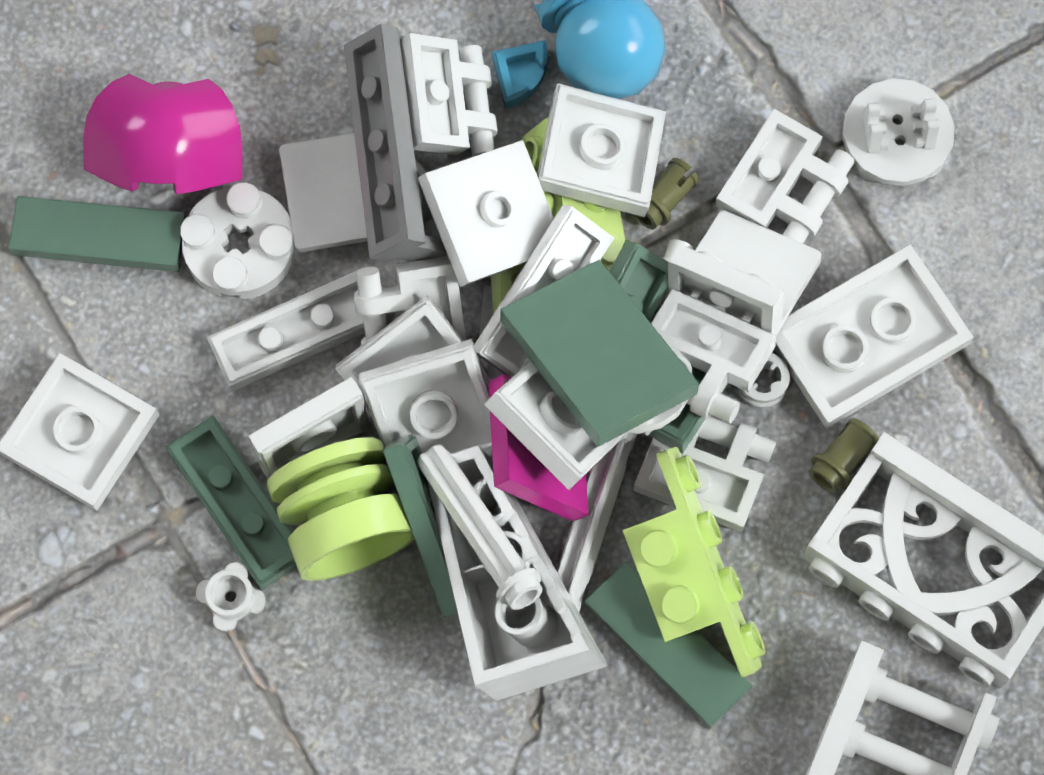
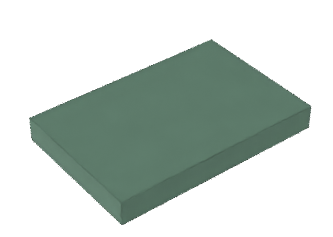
[500,260,699,447]

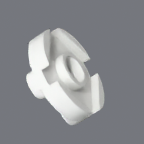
[181,183,294,299]

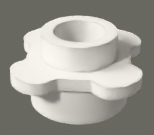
[196,562,266,632]

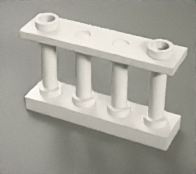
[806,641,1000,775]

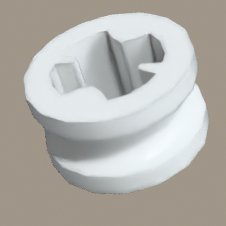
[737,353,790,409]

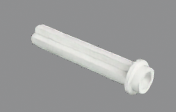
[418,445,543,610]

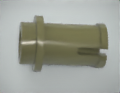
[632,158,699,230]
[808,418,879,493]

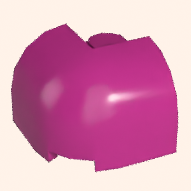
[83,74,242,194]

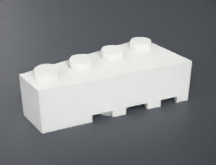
[427,445,608,701]

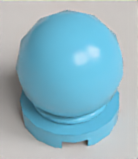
[534,0,666,99]

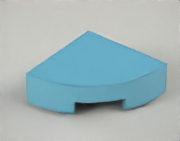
[492,40,547,109]

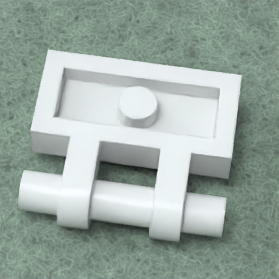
[400,33,497,157]
[715,109,855,244]
[354,256,466,345]
[651,289,776,423]
[633,417,777,532]

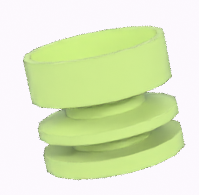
[267,437,415,581]

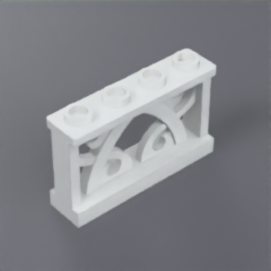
[803,432,1044,688]

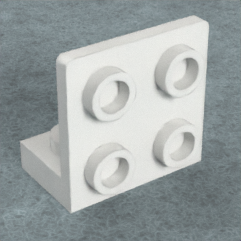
[279,133,367,252]
[668,210,821,335]

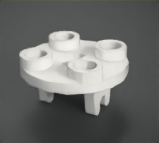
[842,78,955,186]

